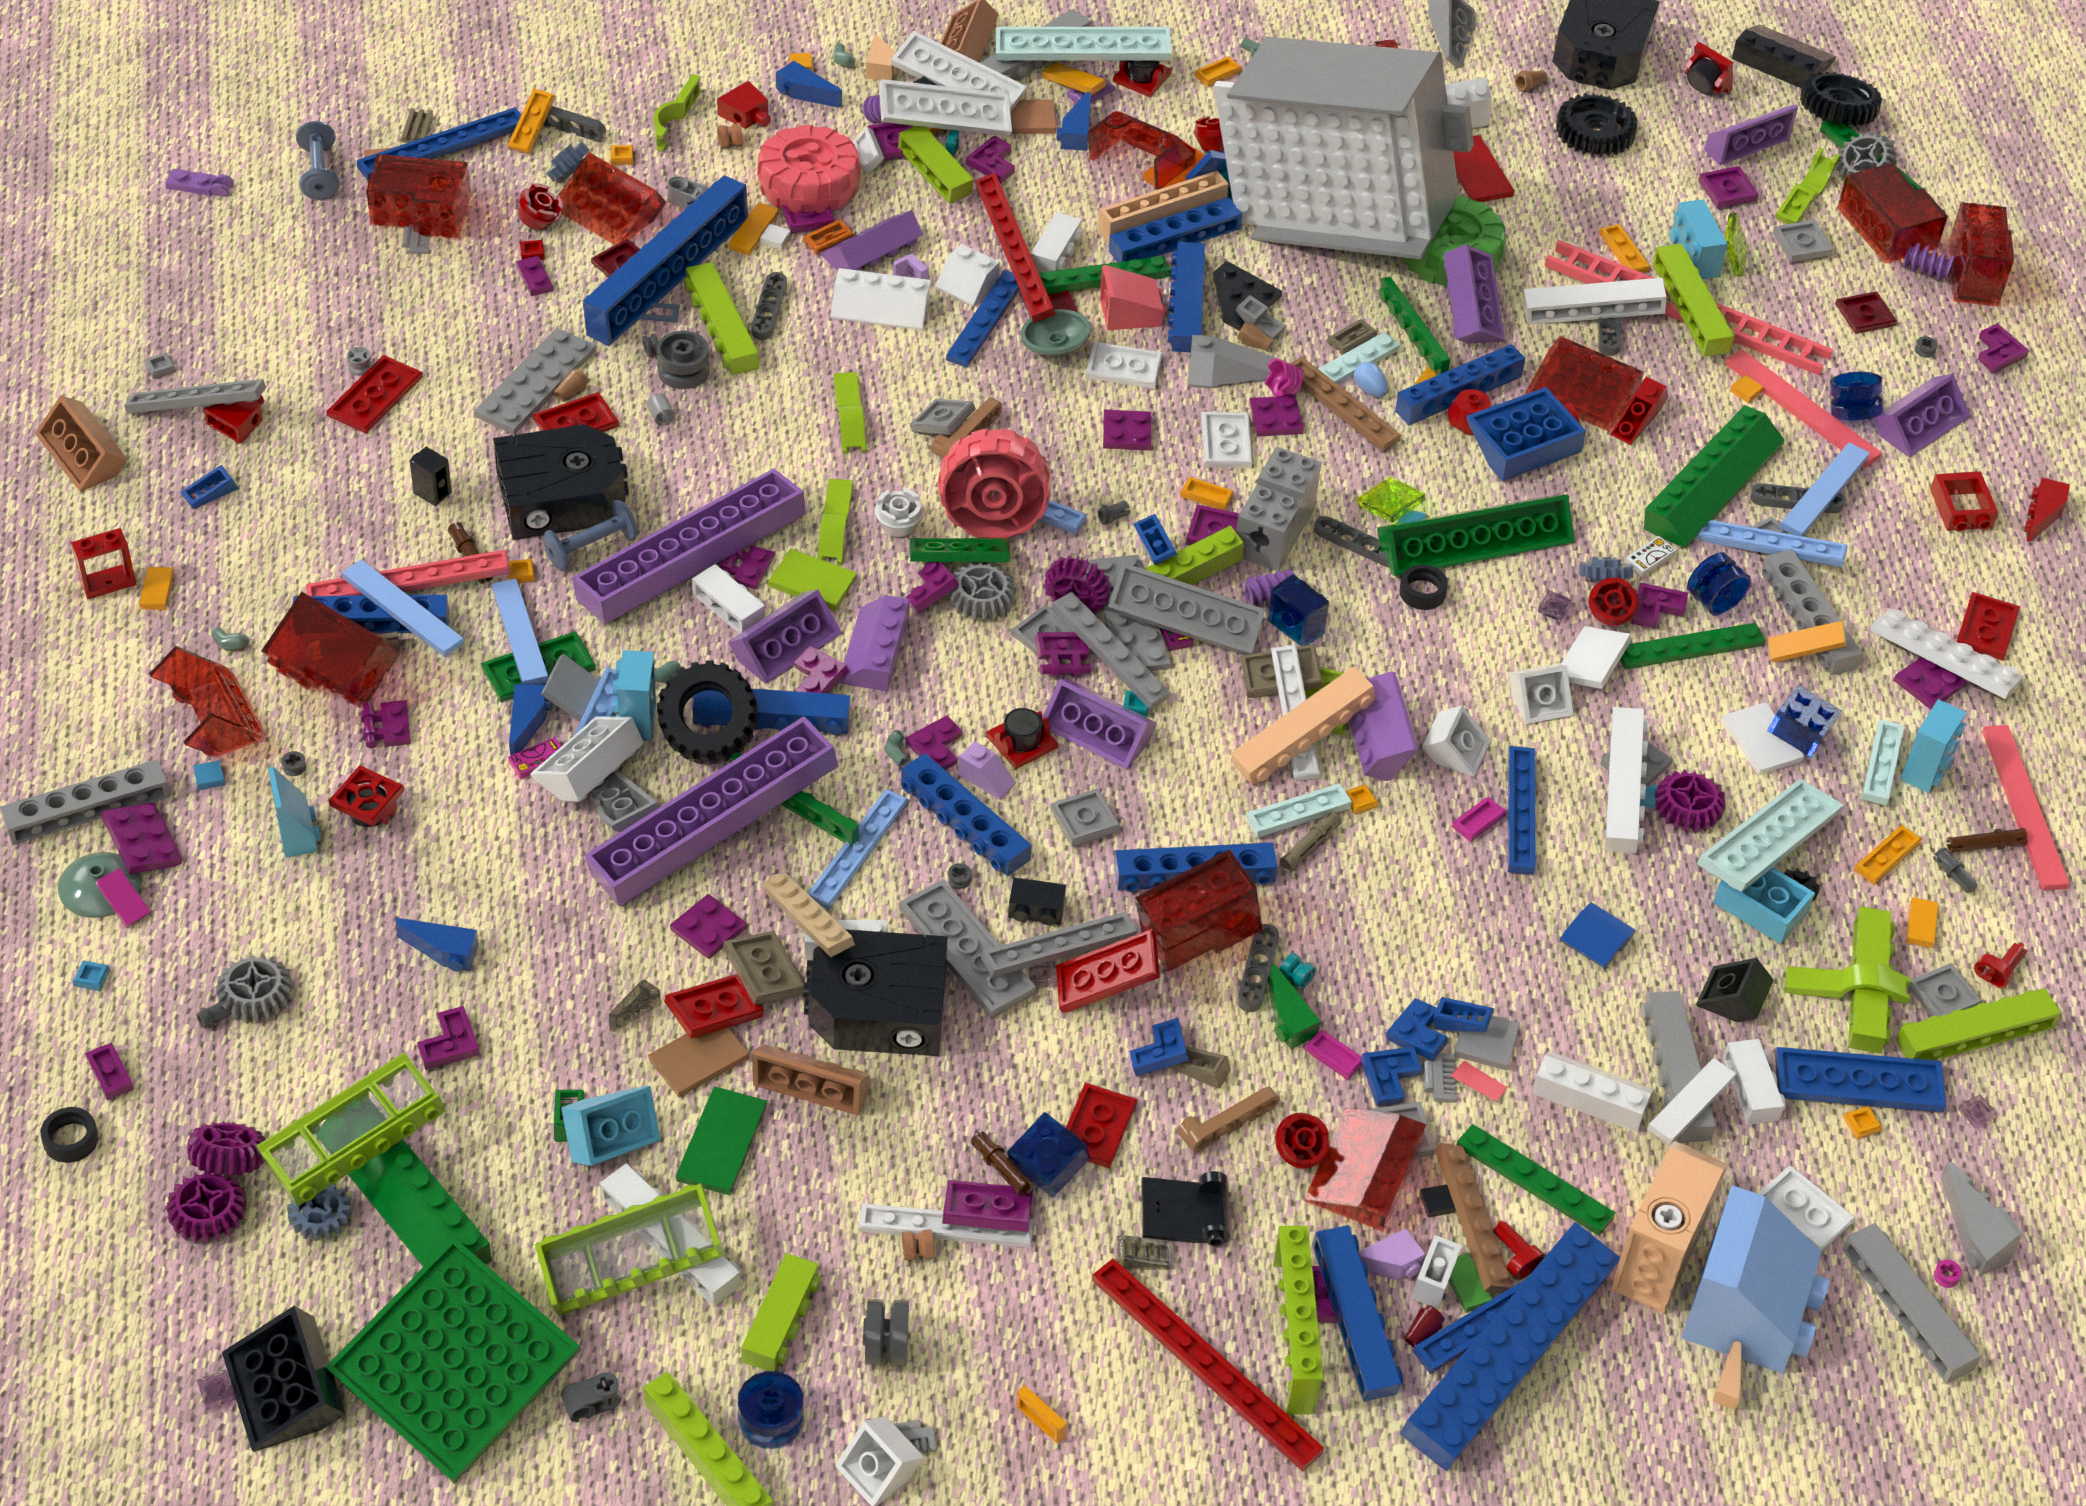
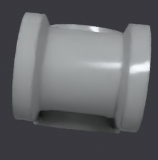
[667,176,709,208]

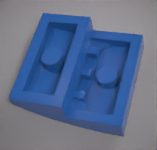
[1185,150,1228,180]
[1560,902,1636,969]

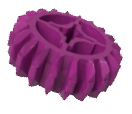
[1044,555,1111,614]
[1655,769,1726,834]
[187,1121,266,1177]
[166,1170,247,1244]

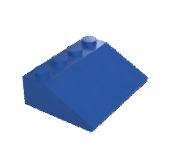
[1466,387,1586,481]

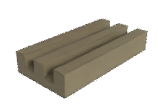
[402,108,434,143]
[1327,319,1377,355]

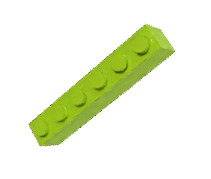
[1652,243,1735,357]
[683,262,759,375]
[1848,906,1895,1053]
[1896,988,2061,1060]
[643,1371,773,1506]

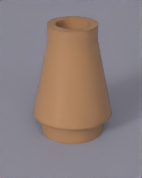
[1515,70,1547,92]
[1237,322,1274,351]
[553,368,589,402]

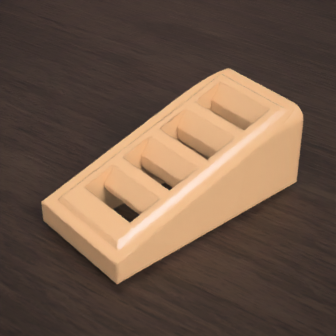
[1713,1341,1742,1410]

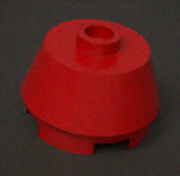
[1193,116,1224,152]
[518,183,563,230]
[1447,389,1492,435]
[1588,577,1639,626]
[1275,1113,1329,1169]

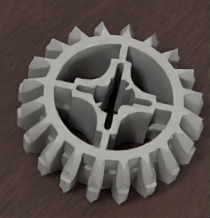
[1837,131,1897,190]
[948,562,1016,622]
[216,954,293,1023]

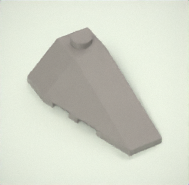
[1428,0,1475,68]
[1188,335,1284,388]
[591,770,659,832]
[1940,1161,2023,1275]

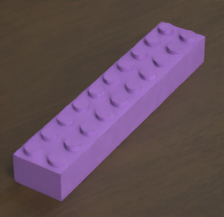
[572,468,806,625]
[584,716,839,907]

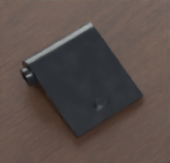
[1141,1171,1230,1247]

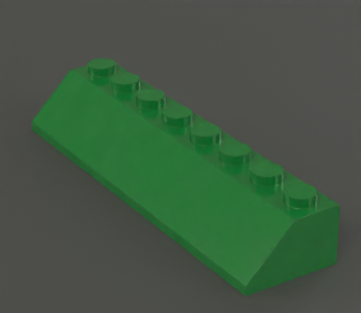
[1644,405,1785,548]
[1377,494,1575,576]
[316,1099,492,1267]

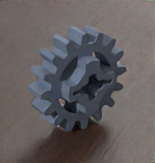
[546,141,590,182]
[1579,557,1634,584]
[287,1184,352,1241]

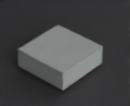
[144,352,176,379]

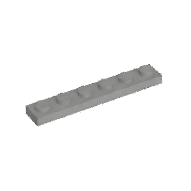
[124,379,266,414]
[1051,592,1171,709]
[981,912,1138,978]

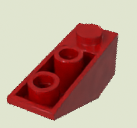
[1610,376,1668,445]
[2024,477,2070,542]

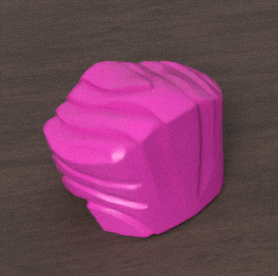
[1265,358,1303,397]

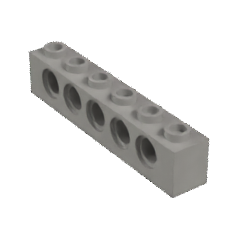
[1762,549,1863,676]
[0,759,170,845]

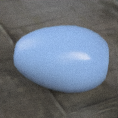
[1354,361,1388,397]

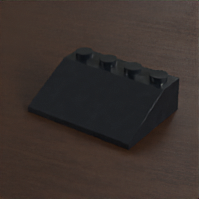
[1732,24,1836,89]
[222,1305,346,1452]

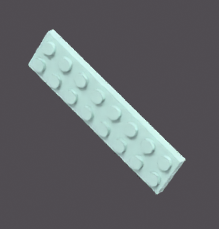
[996,27,1171,61]
[1697,778,1844,892]

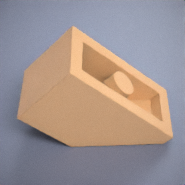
[866,35,899,80]

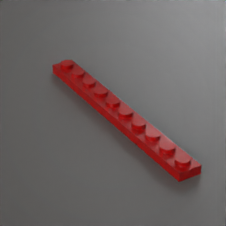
[974,173,1056,323]
[1092,1258,1324,1472]

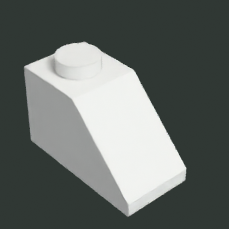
[1411,1235,1462,1309]

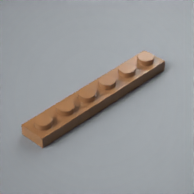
[1291,357,1401,451]
[1435,1143,1513,1294]

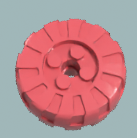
[757,125,861,213]
[938,428,1051,539]

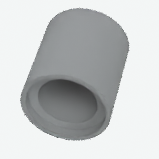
[646,393,675,425]

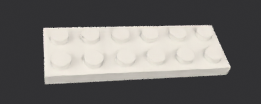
[891,31,1027,112]
[879,79,1012,136]
[1870,609,2024,699]

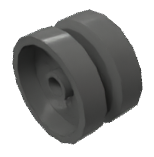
[656,330,710,389]
[863,1299,909,1366]

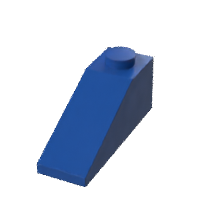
[776,60,842,108]
[1057,92,1091,151]
[1133,514,1177,565]
[509,684,552,756]
[396,918,479,971]

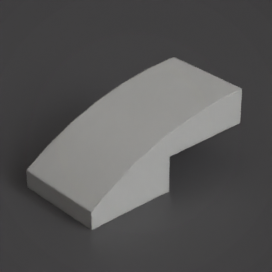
[1236,295,1285,341]

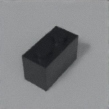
[409,446,452,506]
[1008,877,1067,925]

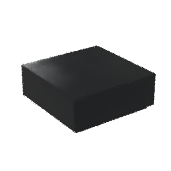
[1419,1184,1456,1217]

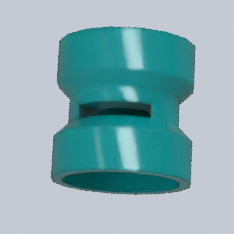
[1279,952,1316,990]

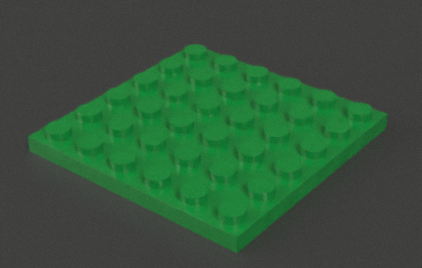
[325,1237,582,1484]

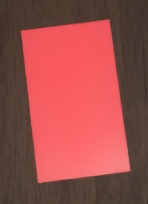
[1451,1061,1508,1101]

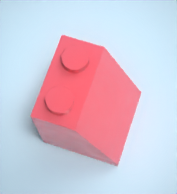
[1100,265,1167,330]

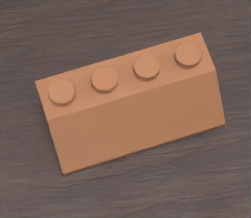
[940,0,999,63]
[35,395,128,492]
[752,1045,870,1116]

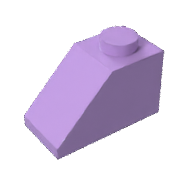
[958,741,1016,800]
[1358,1228,1425,1280]

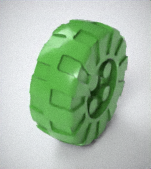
[1405,195,1506,288]

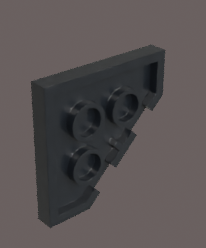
[1213,261,1282,331]

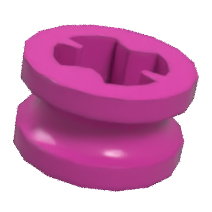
[1934,1259,1962,1288]

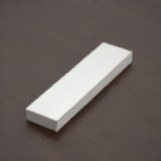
[1647,1058,1736,1145]

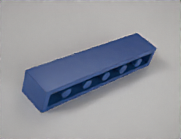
[1167,242,1205,353]
[692,688,850,735]
[1312,1225,1403,1402]

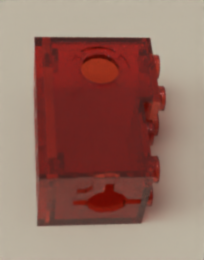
[366,154,471,238]
[1837,163,1948,264]
[1949,202,2014,307]
[261,591,400,705]
[1135,849,1263,972]

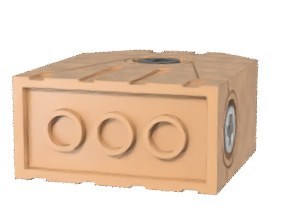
[1610,1141,1728,1313]

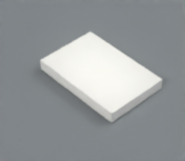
[1085,342,1163,389]
[1201,412,1252,468]
[1560,626,1631,689]
[1720,702,1804,776]
[1758,1165,1856,1253]

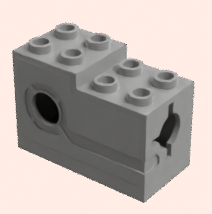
[1236,446,1322,571]

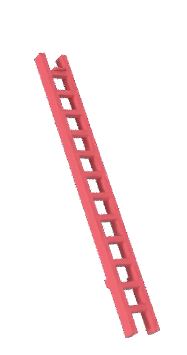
[1544,240,1833,375]

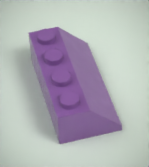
[1704,104,1798,165]
[820,210,924,271]
[1444,244,1505,344]
[1873,374,1971,457]
[728,589,842,684]
[838,595,910,692]
[1349,671,1418,781]
[1042,679,1157,769]

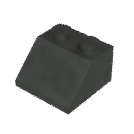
[1696,958,1774,1022]

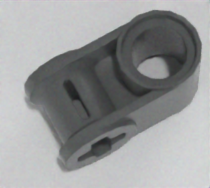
[561,1372,622,1423]

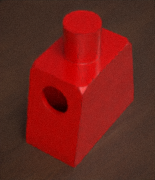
[717,81,771,129]
[203,395,265,444]

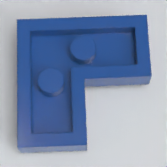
[1386,998,1448,1061]
[1129,1018,1189,1076]
[1360,1046,1422,1106]

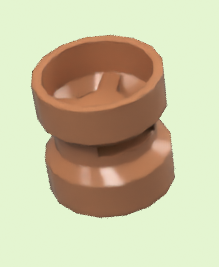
[717,123,743,148]
[902,1229,934,1260]

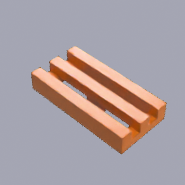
[803,219,854,255]

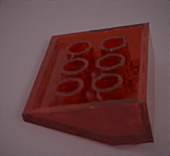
[556,152,666,245]
[1525,336,1644,432]
[1304,1108,1427,1232]

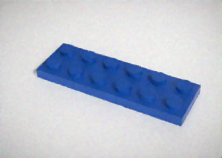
[1775,1047,1946,1112]

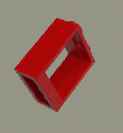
[1930,471,1998,532]
[71,528,137,600]

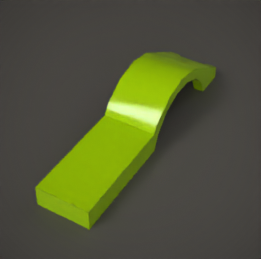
[653,74,701,152]
[1775,147,1840,224]
[833,372,866,454]
[817,478,853,565]
[1785,963,1911,1003]

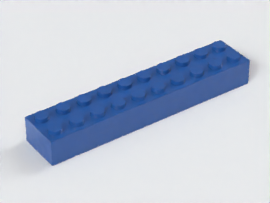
[583,175,748,347]
[1399,1222,1620,1471]

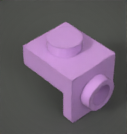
[893,253,929,280]

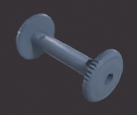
[296,121,340,200]
[543,500,638,571]

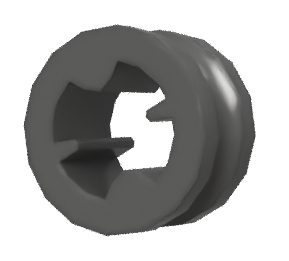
[642,333,659,357]
[1915,336,1938,358]
[281,751,306,776]
[947,863,972,889]

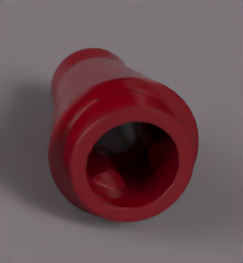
[1403,1305,1445,1348]

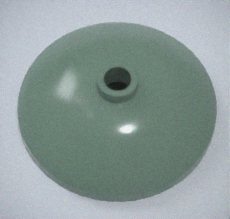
[1021,309,1091,356]
[58,852,141,918]

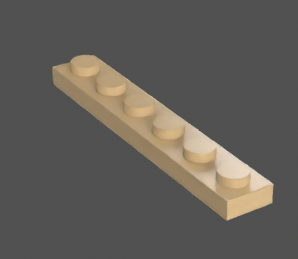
[761,872,855,957]

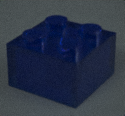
[1268,574,1329,646]
[1767,685,1842,757]
[1007,1112,1090,1198]

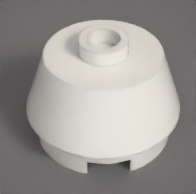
[875,488,924,537]

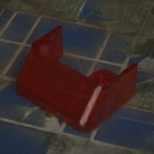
[1088,111,1196,190]
[149,646,265,757]

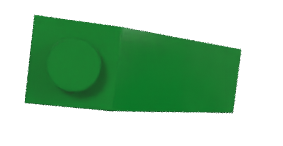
[1268,964,1321,1049]

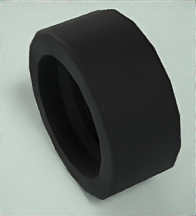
[1399,564,1448,610]
[40,1107,99,1163]

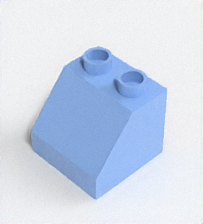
[1681,1185,1830,1374]

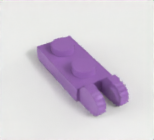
[165,168,234,197]

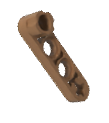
[930,398,1003,459]
[1176,1087,1280,1153]

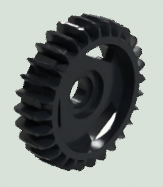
[1800,71,1882,126]
[1556,92,1638,157]

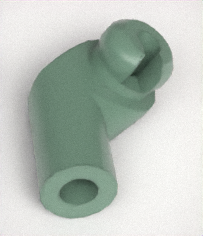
[1241,38,1261,57]
[833,43,856,68]
[211,627,249,651]
[655,661,681,683]
[885,730,909,767]

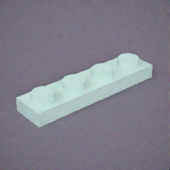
[1318,332,1400,384]
[1861,719,1904,806]
[1246,783,1352,838]

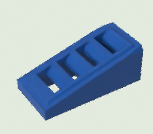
[180,465,239,509]
[1433,997,1494,1032]

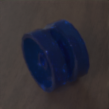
[1830,371,1883,421]
[1686,552,1751,616]
[738,1371,804,1449]

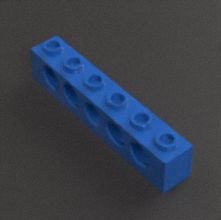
[1109,197,1242,262]
[1395,344,1525,425]
[291,594,449,635]
[901,753,1032,877]
[1114,842,1278,892]

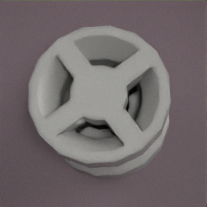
[347,347,372,376]

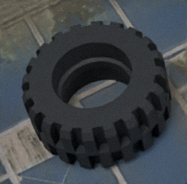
[657,660,759,764]

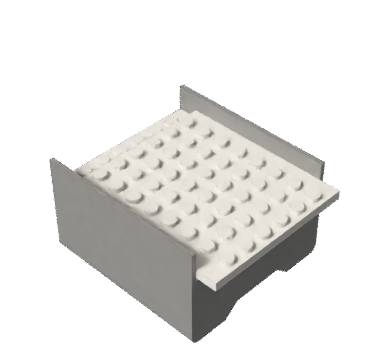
[1213,37,1474,259]

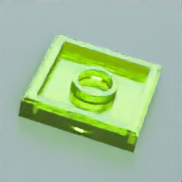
[1725,212,1748,277]
[1356,476,1426,523]

